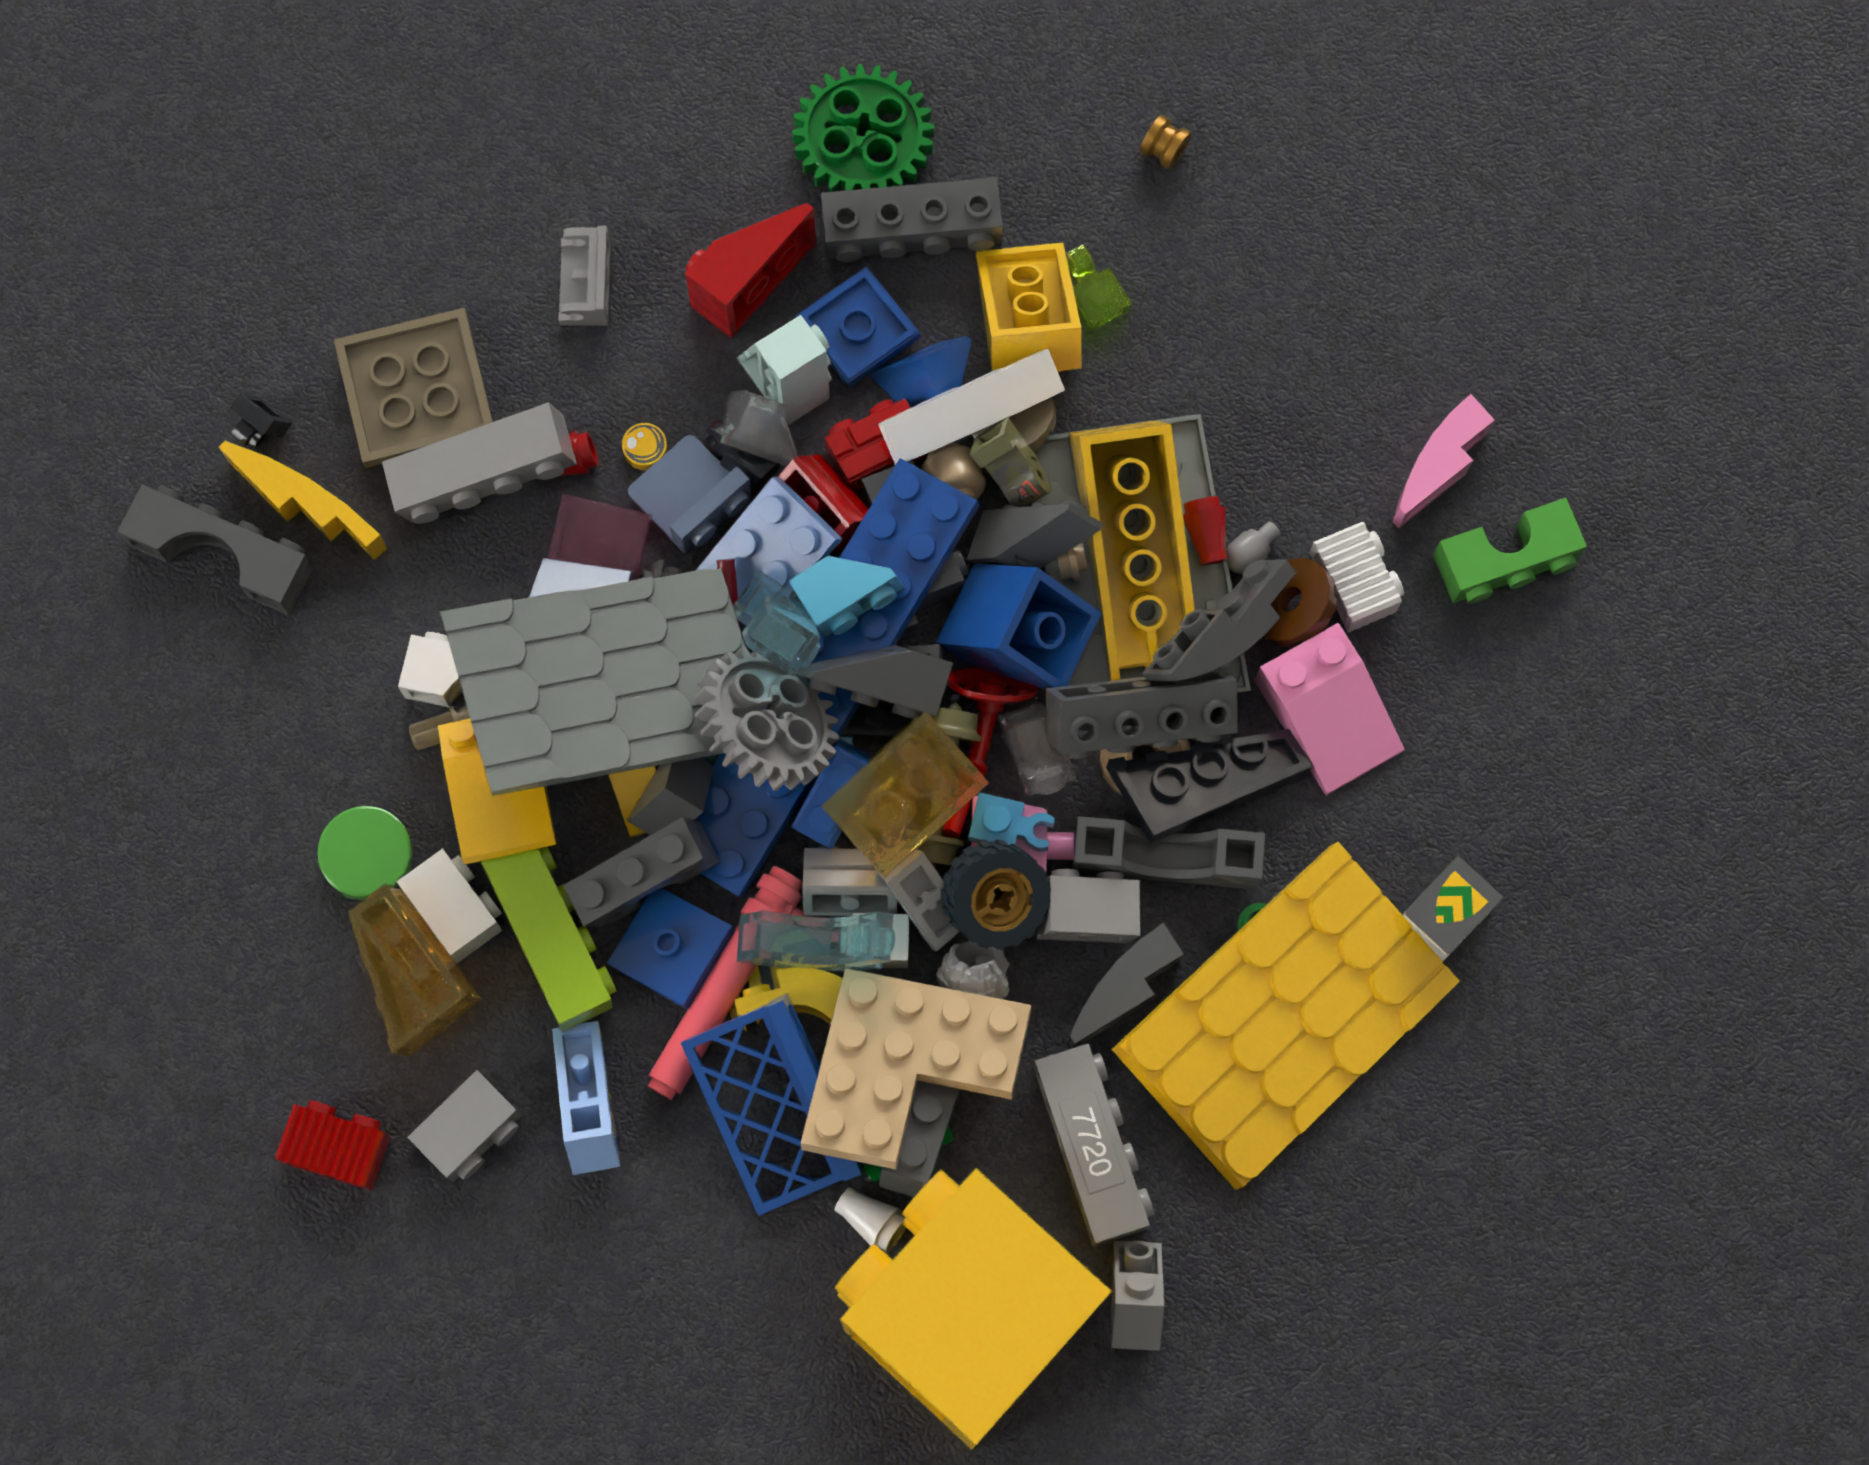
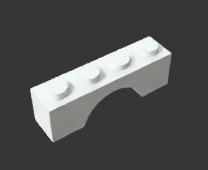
[398,632,463,707]

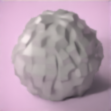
[936,940,1009,999]

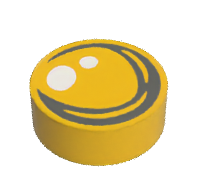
[622,423,668,470]

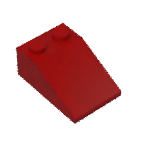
[685,203,817,339]

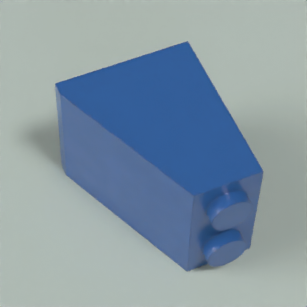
[936,564,1102,689]

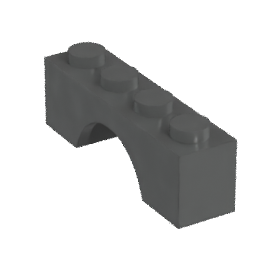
[117,485,313,615]
[1072,816,1265,890]

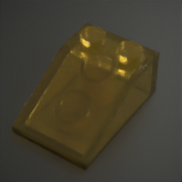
[821,712,989,878]

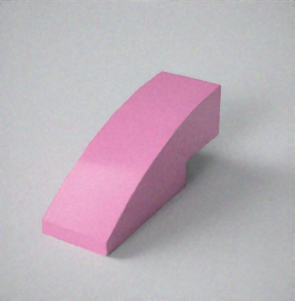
[1393,394,1495,529]

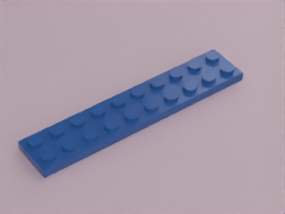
[695,458,980,899]

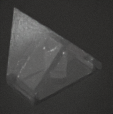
[720,390,798,466]

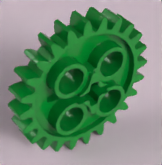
[792,64,934,192]

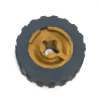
[941,840,1051,950]

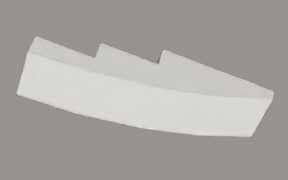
[878,349,1065,465]

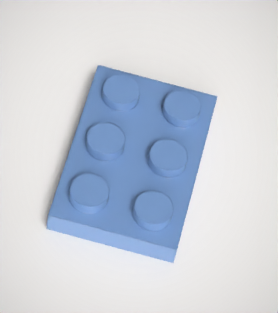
[695,477,842,640]

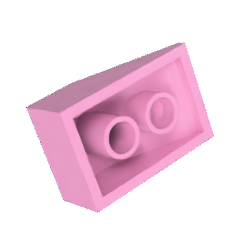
[1254,623,1405,796]

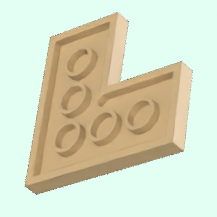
[801,968,1031,1169]

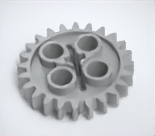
[694,646,839,791]

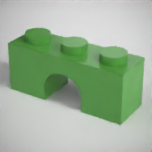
[1433,498,1587,604]

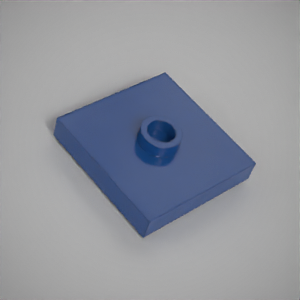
[795,266,920,388]
[607,888,735,1010]

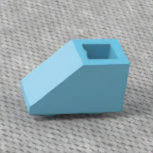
[789,556,904,637]

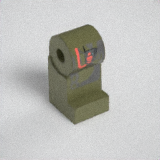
[970,417,1052,507]

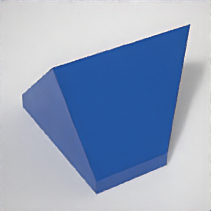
[869,336,972,408]

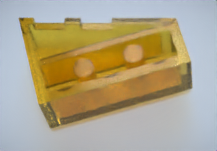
[348,884,481,1057]

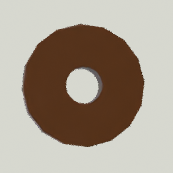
[1263,558,1337,647]

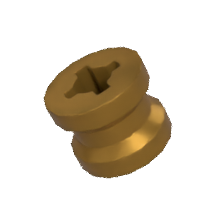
[1139,114,1192,170]

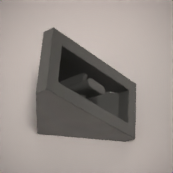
[626,757,713,835]

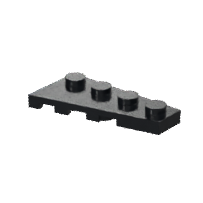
[1106,729,1312,843]

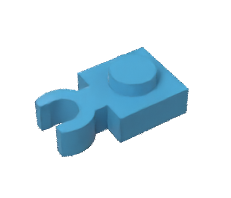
[968,792,1055,852]

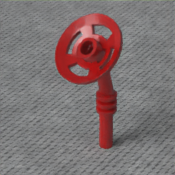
[942,668,1038,838]

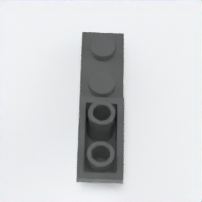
[1142,559,1296,681]

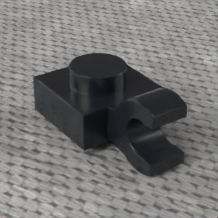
[702,419,785,490]

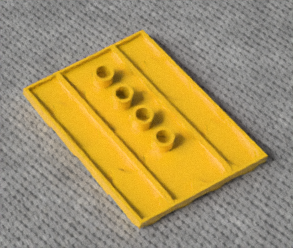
[1111,842,1460,1190]

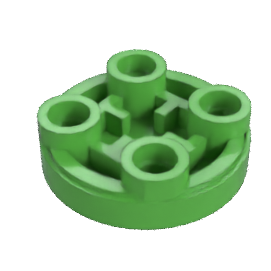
[318,806,413,900]

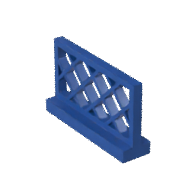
[681,993,864,1216]

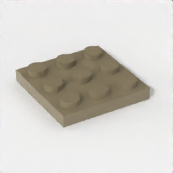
[334,308,493,468]

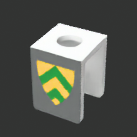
[1403,856,1503,961]

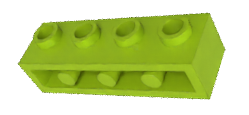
[481,847,617,1032]

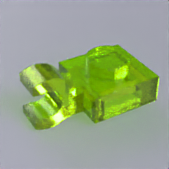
[1067,244,1132,330]

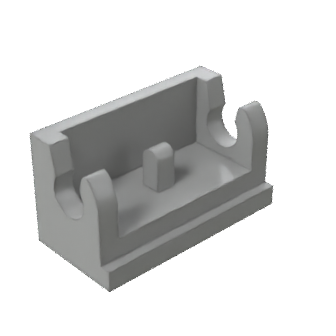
[558,226,611,326]
[875,841,959,952]

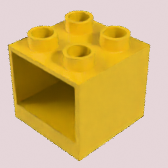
[835,1169,1111,1450]

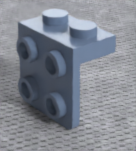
[628,435,752,555]

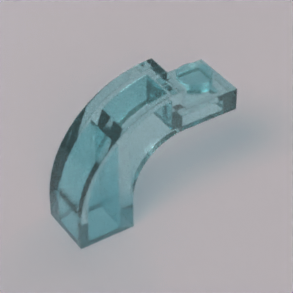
[737,910,895,971]

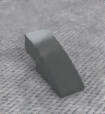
[1068,923,1184,1049]

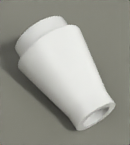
[835,1187,906,1252]

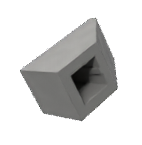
[1111,1241,1164,1351]

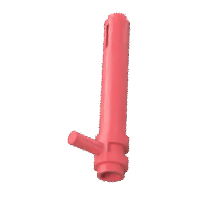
[648,866,837,1100]

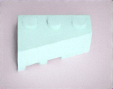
[737,315,832,427]

